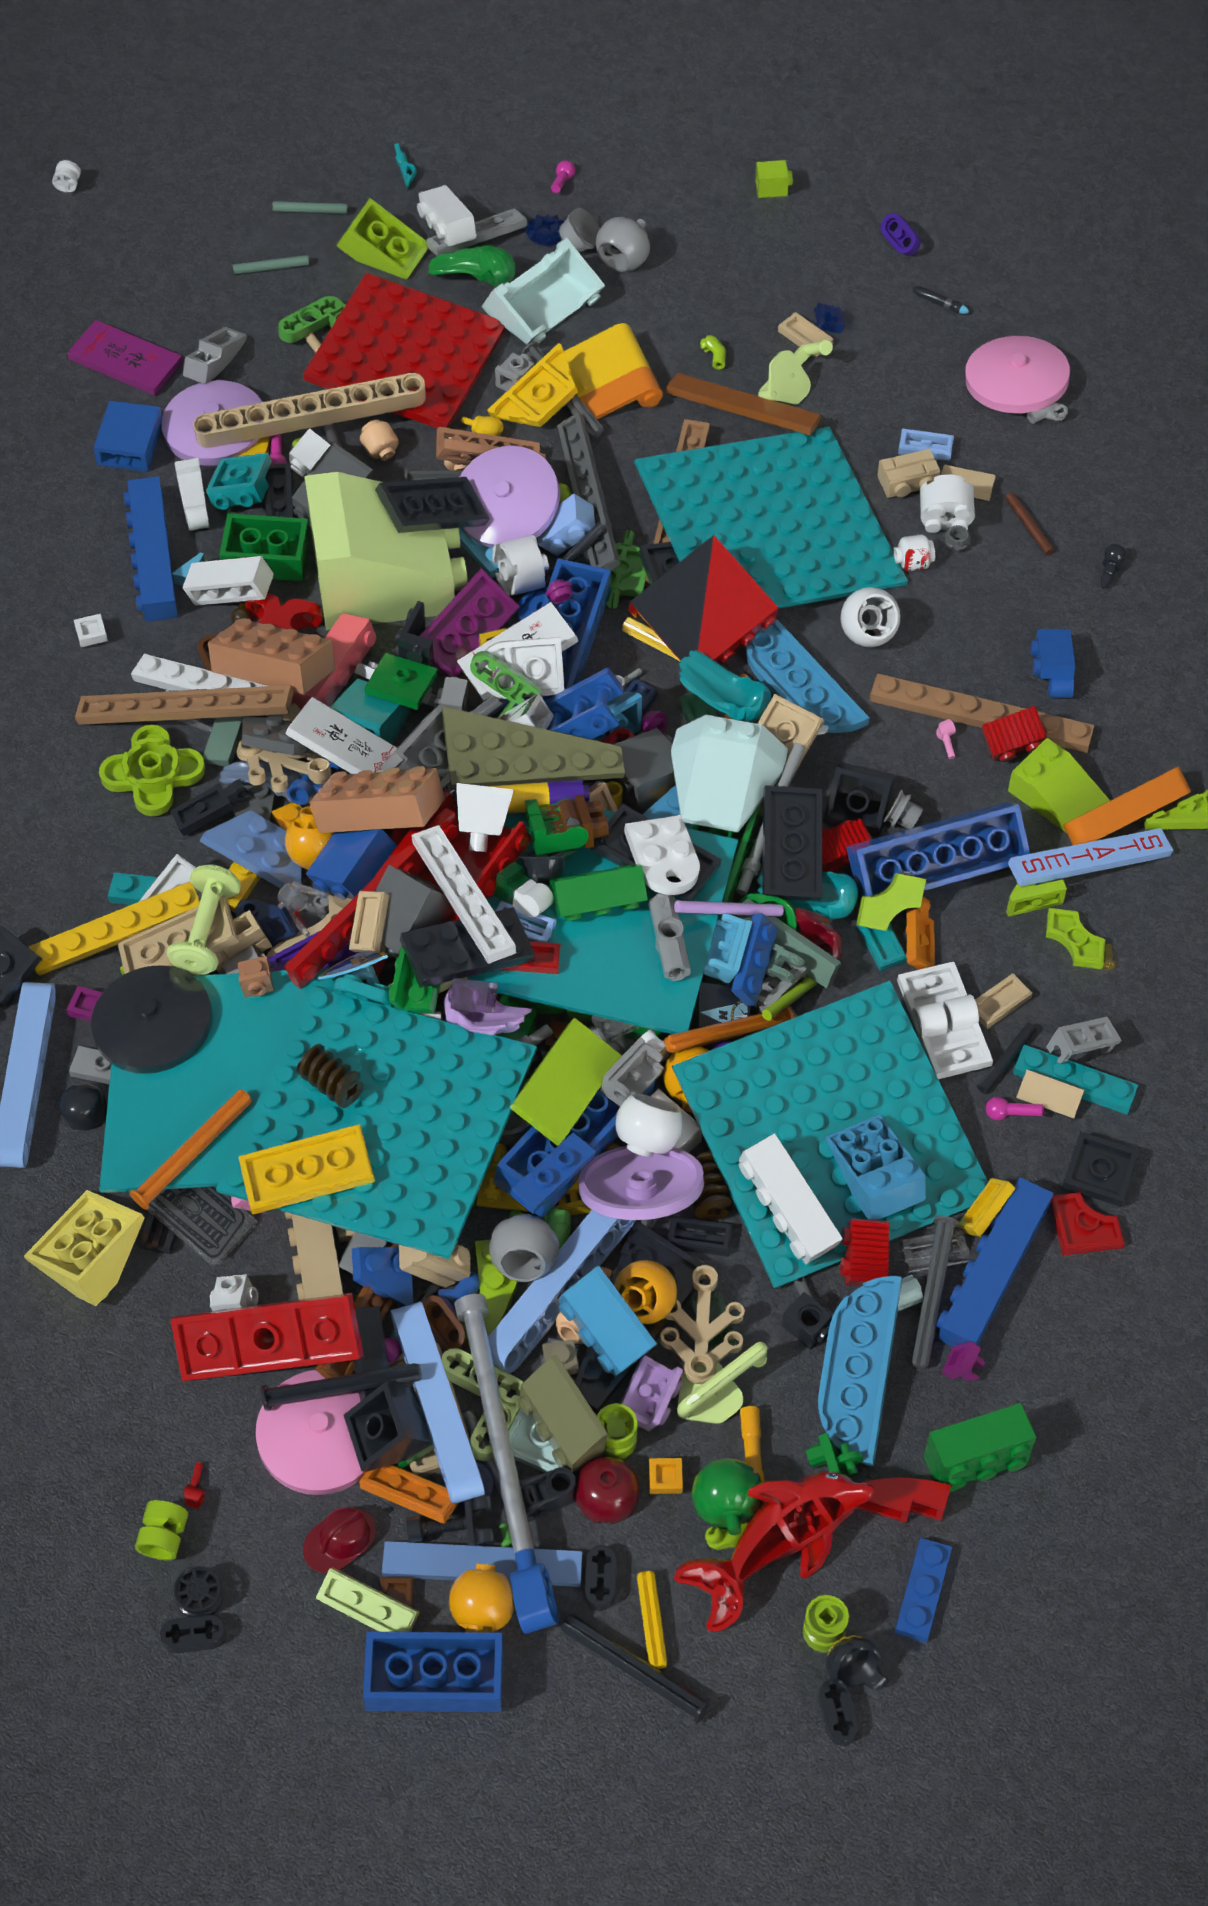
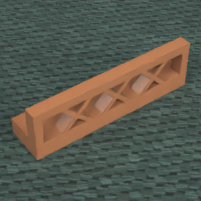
[436,427,546,464]

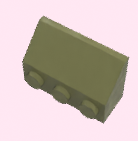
[518,1354,608,1474]

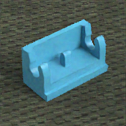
[703,914,752,984]

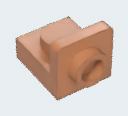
[237,956,274,998]

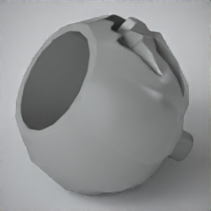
[596,217,650,272]
[489,1214,559,1282]

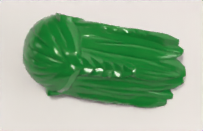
[428,245,516,287]

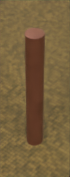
[1005,492,1055,556]

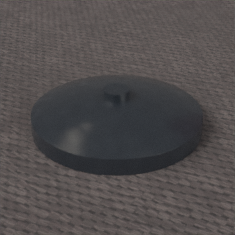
[91,965,213,1074]

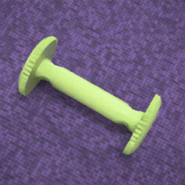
[167,865,241,975]

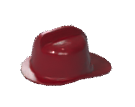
[303,1507,376,1574]

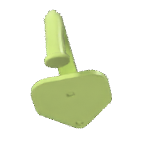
[758,340,833,405]
[677,1342,767,1424]

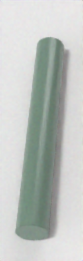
[273,201,348,214]
[233,255,309,275]

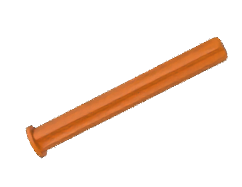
[664,1007,794,1053]
[129,1089,252,1210]

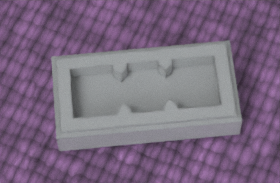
[69,1046,111,1084]

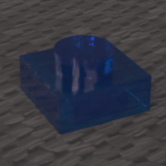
[814,303,845,333]

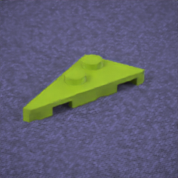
[1144,789,1208,830]
[475,1240,518,1337]

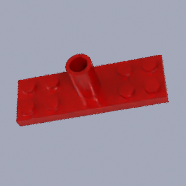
[170,1293,364,1381]

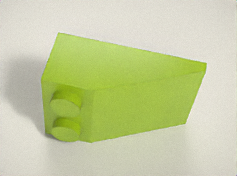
[336,198,428,280]
[1008,738,1110,832]

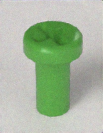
[499,1523,513,1548]

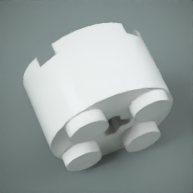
[920,475,975,533]
[492,535,549,596]

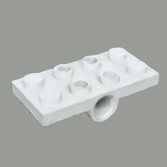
[897,962,993,1079]

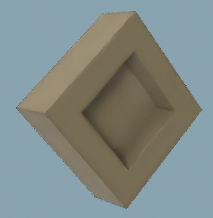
[542,1339,579,1375]

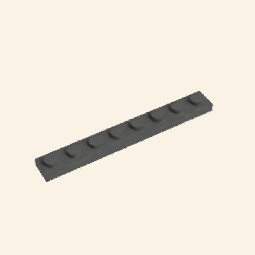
[557,412,621,570]

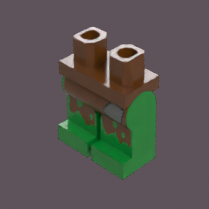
[525,794,609,855]

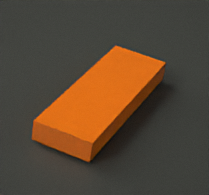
[359,1465,459,1524]

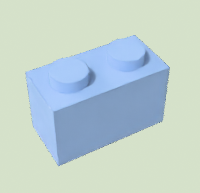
[538,494,595,556]

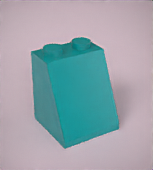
[330,678,410,745]

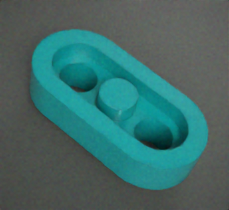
[333,974,392,1007]

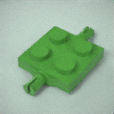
[606,530,646,608]

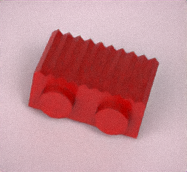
[982,706,1047,762]
[822,818,872,872]
[840,1219,890,1287]

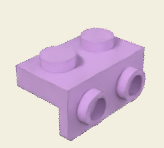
[620,1355,683,1432]

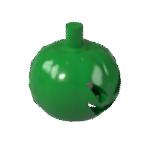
[691,1458,763,1535]

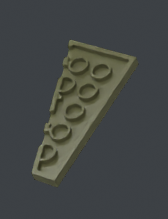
[442,706,625,790]

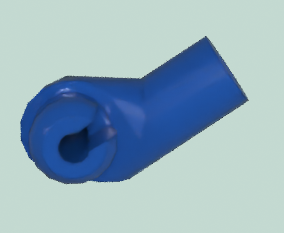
[439,1272,480,1304]

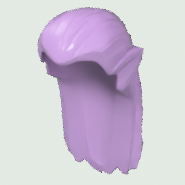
[444,983,532,1035]

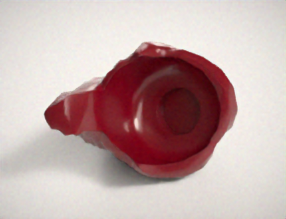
[794,908,842,960]

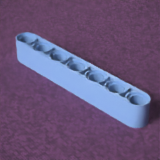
[0,982,56,1168]
[488,1210,635,1373]
[390,1302,485,1504]

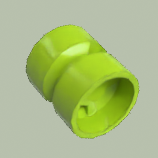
[597,1403,638,1459]
[135,1500,188,1561]
[803,1595,849,1653]

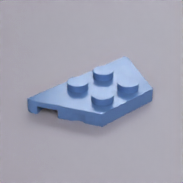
[200,810,301,898]

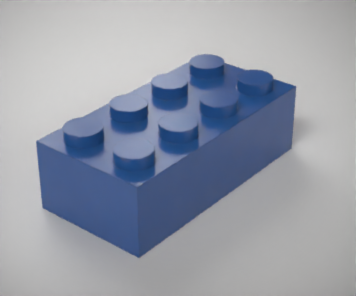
[363,1632,503,1712]

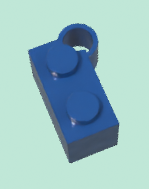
[1030,629,1075,698]

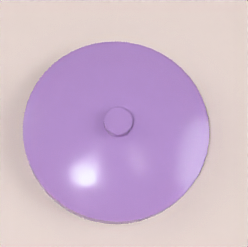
[161,380,262,466]
[460,446,560,548]
[579,1146,704,1220]

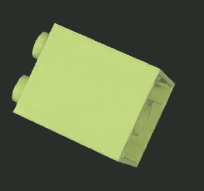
[305,472,468,630]

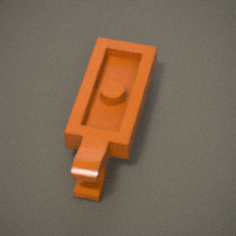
[906,897,935,970]

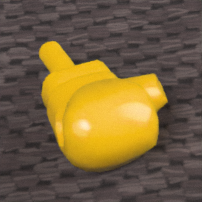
[461,415,504,436]

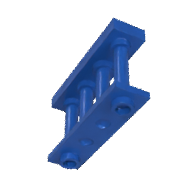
[544,667,624,740]

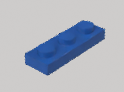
[731,913,777,1006]
[895,1538,952,1643]

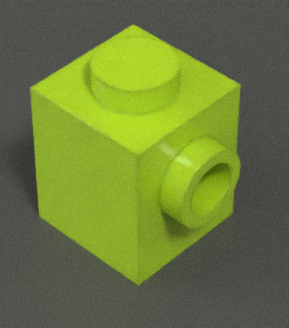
[755,160,793,198]

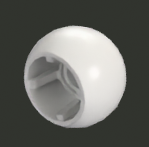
[840,587,901,647]
[615,1094,683,1157]

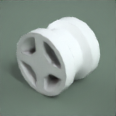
[52,160,81,193]

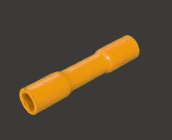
[740,1406,766,1504]

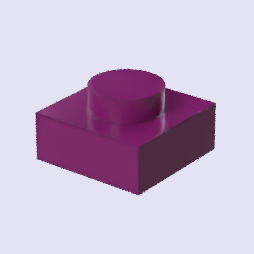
[66,986,103,1022]

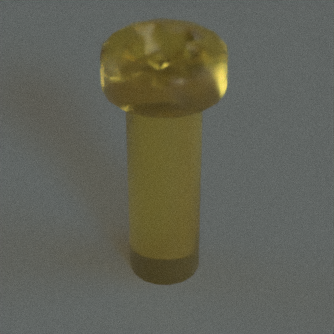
[1103,944,1115,970]

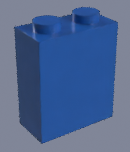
[93,401,162,472]
[306,829,397,900]

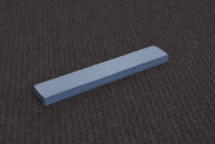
[382,1541,582,1587]

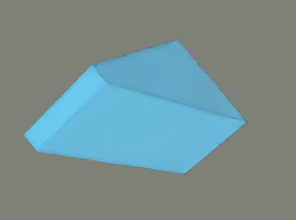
[172,552,206,586]

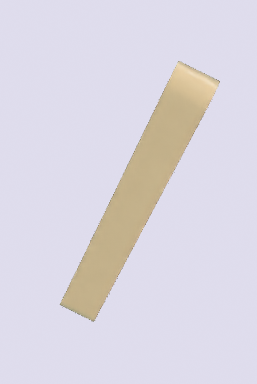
[193,373,426,448]

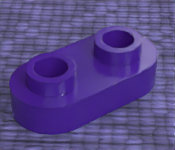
[881,213,921,256]

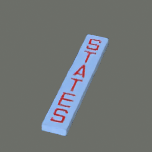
[1008,828,1173,887]

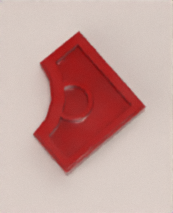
[1050,1192,1125,1256]

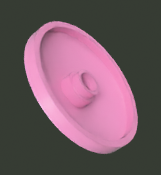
[965,336,1070,413]
[256,1370,366,1495]

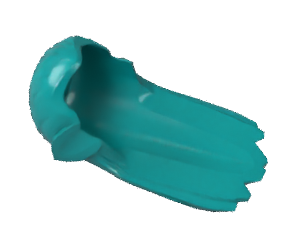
[679,650,771,723]
[757,871,858,922]

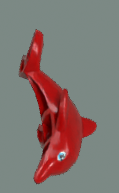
[673,1472,876,1632]

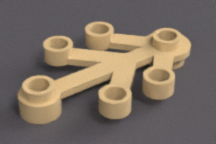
[237,740,331,793]
[660,1265,745,1384]

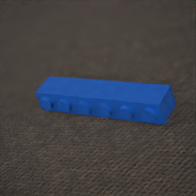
[124,476,178,622]
[936,1177,1054,1347]

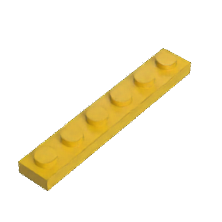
[28,881,200,976]

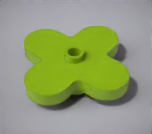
[99,725,205,816]

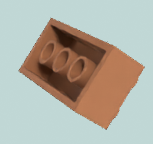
[208,618,335,694]
[310,766,445,833]

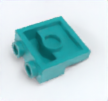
[206,453,272,510]

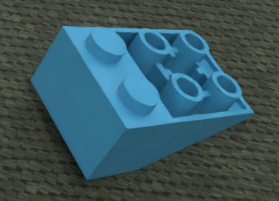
[826,1114,926,1221]

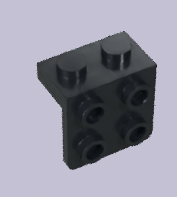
[395,601,435,668]

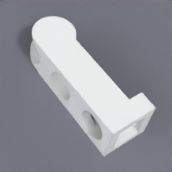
[174,458,209,531]

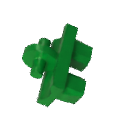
[806,1433,863,1477]

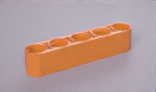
[1063,766,1192,845]

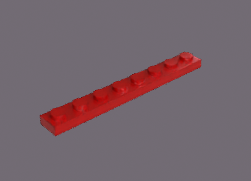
[284,808,461,989]

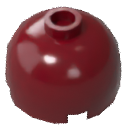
[575,1456,640,1524]

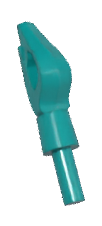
[394,143,417,189]

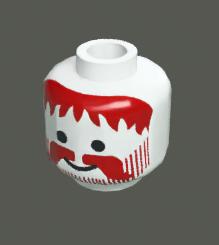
[894,535,935,572]

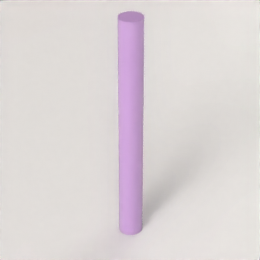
[674,901,784,916]

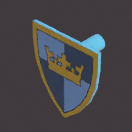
[318,948,388,986]

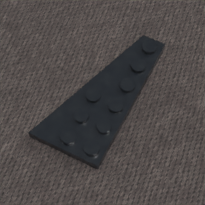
[575,1220,704,1414]

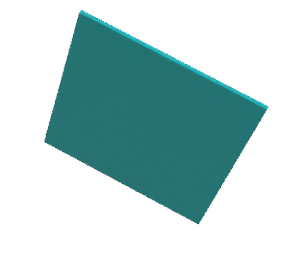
[634,427,908,609]
[460,809,738,1034]
[99,968,353,1193]
[672,981,988,1289]
[216,986,537,1259]

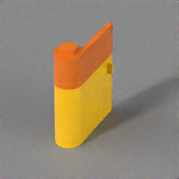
[564,323,663,419]

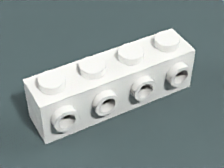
[739,1133,843,1265]

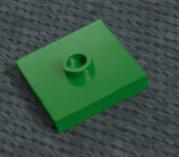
[365,653,438,710]

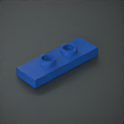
[510,1132,597,1214]

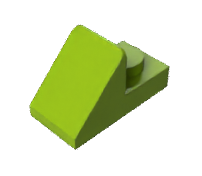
[1006,879,1067,916]

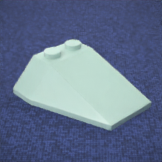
[671,715,788,832]

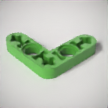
[278,296,345,343]
[470,651,543,719]

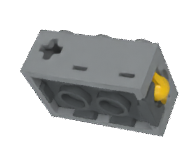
[380,703,450,788]

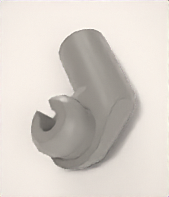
[1027,403,1068,424]

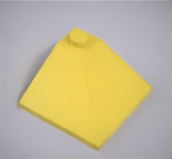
[24,1190,144,1306]

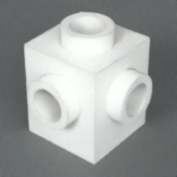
[210,1274,258,1311]

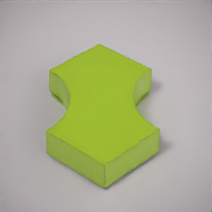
[856,873,926,931]
[1046,908,1105,969]

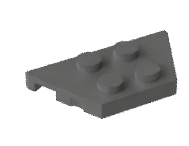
[242,715,313,756]

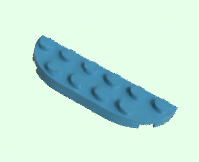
[746,620,870,733]
[818,1276,903,1467]

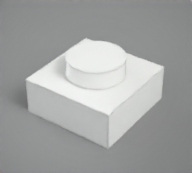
[74,614,108,647]

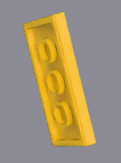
[238,1124,375,1215]

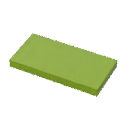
[509,1018,622,1146]

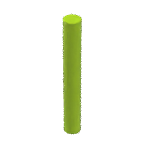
[762,976,818,1021]

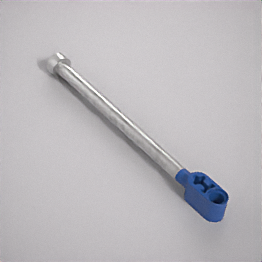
[455,1294,559,1634]

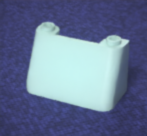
[482,238,605,344]

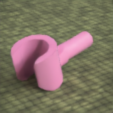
[936,719,956,759]

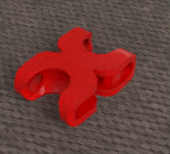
[245,593,324,631]

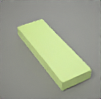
[316,1567,419,1632]

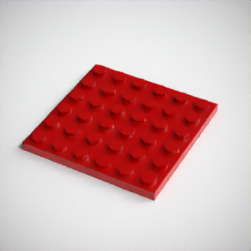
[303,272,506,429]

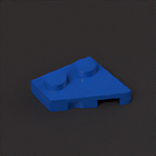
[351,1247,414,1308]

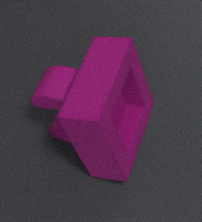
[942,1341,985,1382]

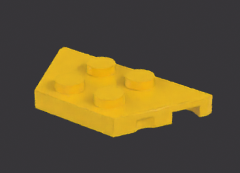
[487,343,578,427]

